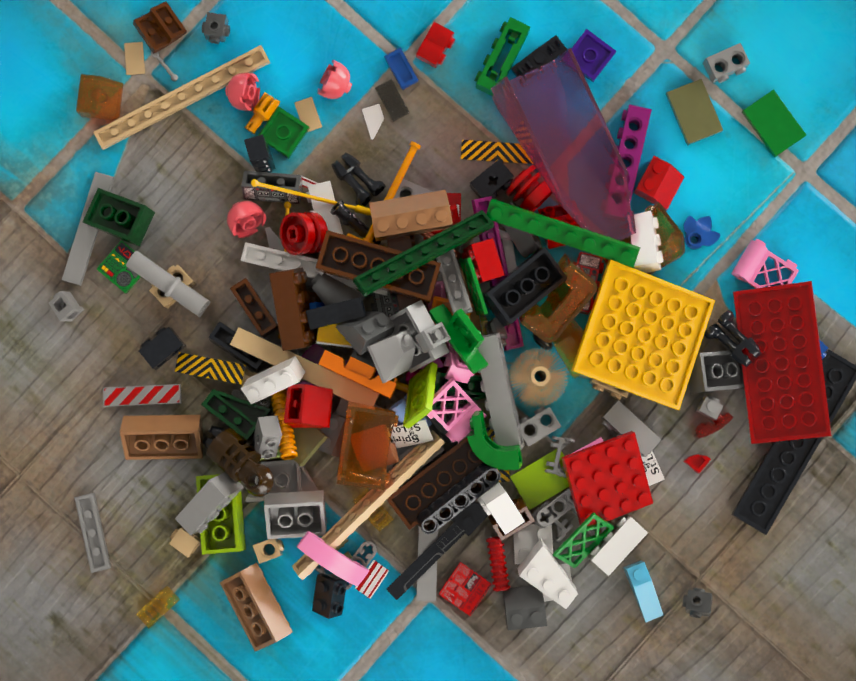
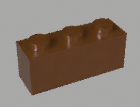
[230,278,279,338]

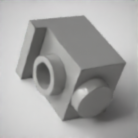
[49,291,84,322]
[695,394,723,420]

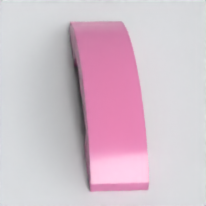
[297,530,369,586]

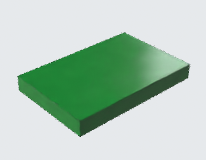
[742,89,806,158]

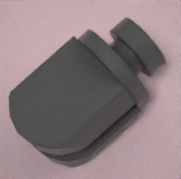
[485,318,508,347]

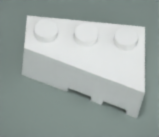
[472,471,525,535]
[517,538,578,609]

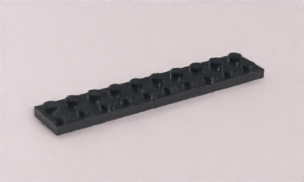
[731,349,856,535]

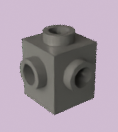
[202,12,230,44]
[683,588,713,618]

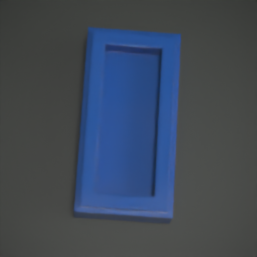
[384,48,418,90]

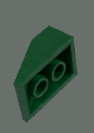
[83,188,155,247]

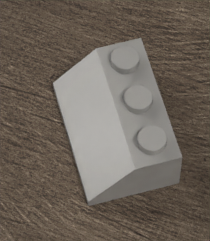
[389,300,450,373]

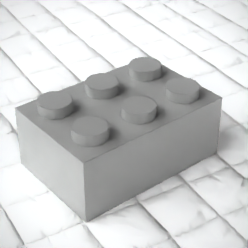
[264,490,327,539]

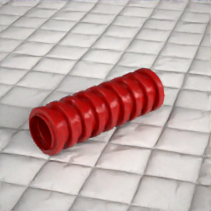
[486,536,510,592]

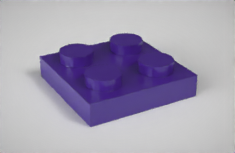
[563,29,617,82]

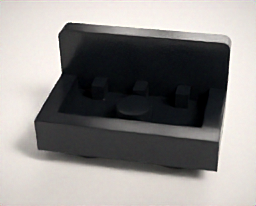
[312,573,347,619]

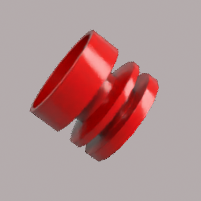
[505,165,557,212]

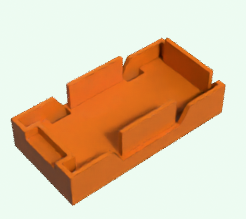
[318,350,398,399]

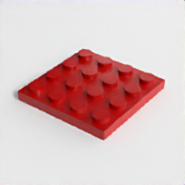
[561,431,653,526]

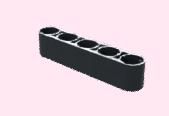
[417,463,501,534]

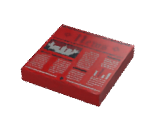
[438,562,492,616]

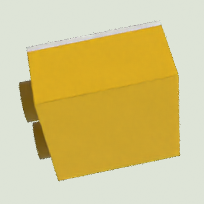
[316,324,355,350]

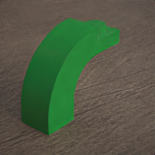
[467,410,523,470]

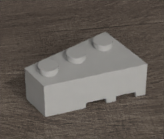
[175,472,244,536]

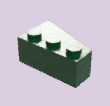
[432,372,486,410]
[201,389,272,442]

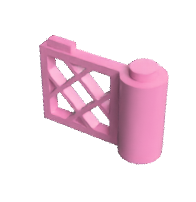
[731,239,799,288]
[427,378,487,443]

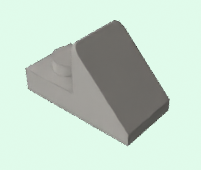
[415,322,451,353]

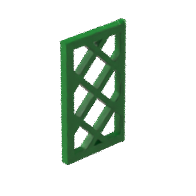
[459,257,488,315]
[552,512,614,568]

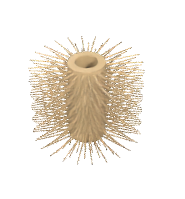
[508,347,569,406]

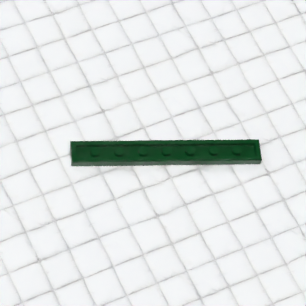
[353,210,494,297]

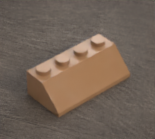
[369,190,453,241]
[120,415,203,460]
[220,563,293,652]

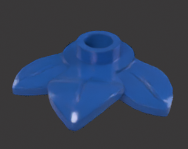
[683,216,720,249]

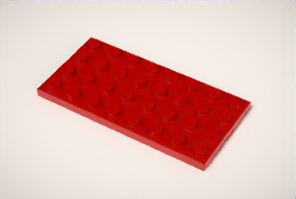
[733,281,832,444]

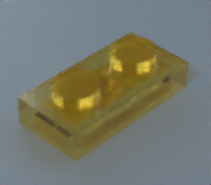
[554,335,581,379]

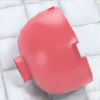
[317,60,352,99]
[225,73,260,111]
[227,201,267,238]

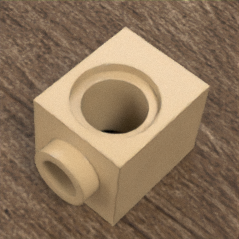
[169,527,201,557]
[253,539,285,564]

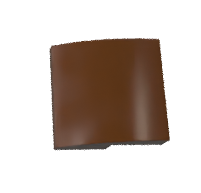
[133,1,187,54]

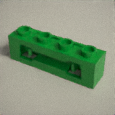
[474,17,530,98]

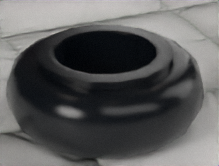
[532,331,553,350]

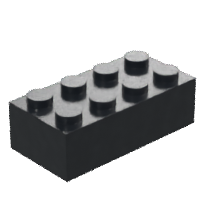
[482,247,568,327]

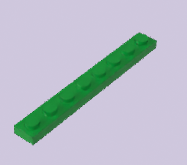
[486,199,641,268]

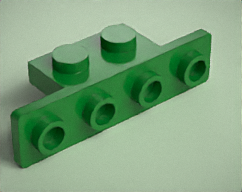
[428,304,488,374]

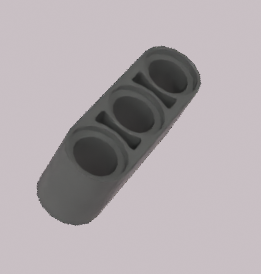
[503,201,542,258]

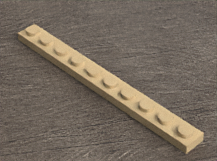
[93,45,270,150]
[292,430,445,580]

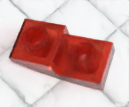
[693,412,733,439]

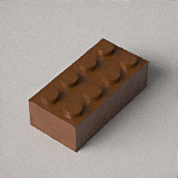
[269,267,317,351]

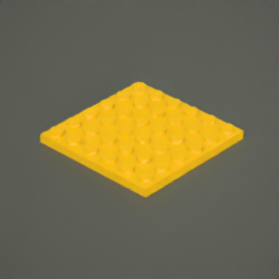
[571,260,715,410]

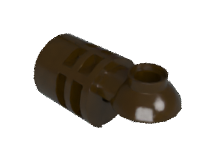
[207,428,274,497]

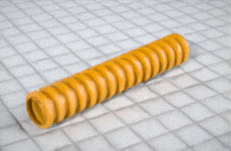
[268,366,298,460]

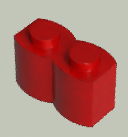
[416,22,456,68]

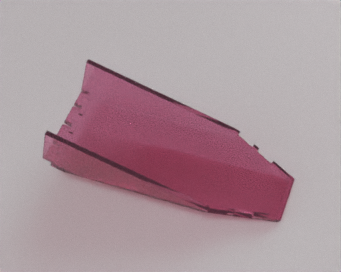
[491,48,636,241]

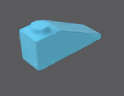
[623,560,663,622]

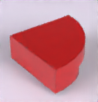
[683,455,711,474]

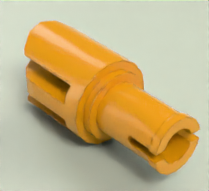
[244,92,280,134]

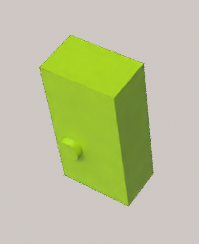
[196,474,246,555]

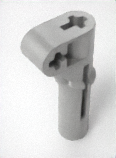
[126,251,211,318]

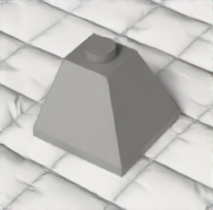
[367,329,416,383]

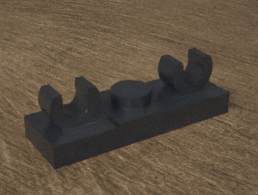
[511,35,567,84]

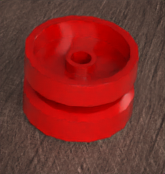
[280,212,328,255]

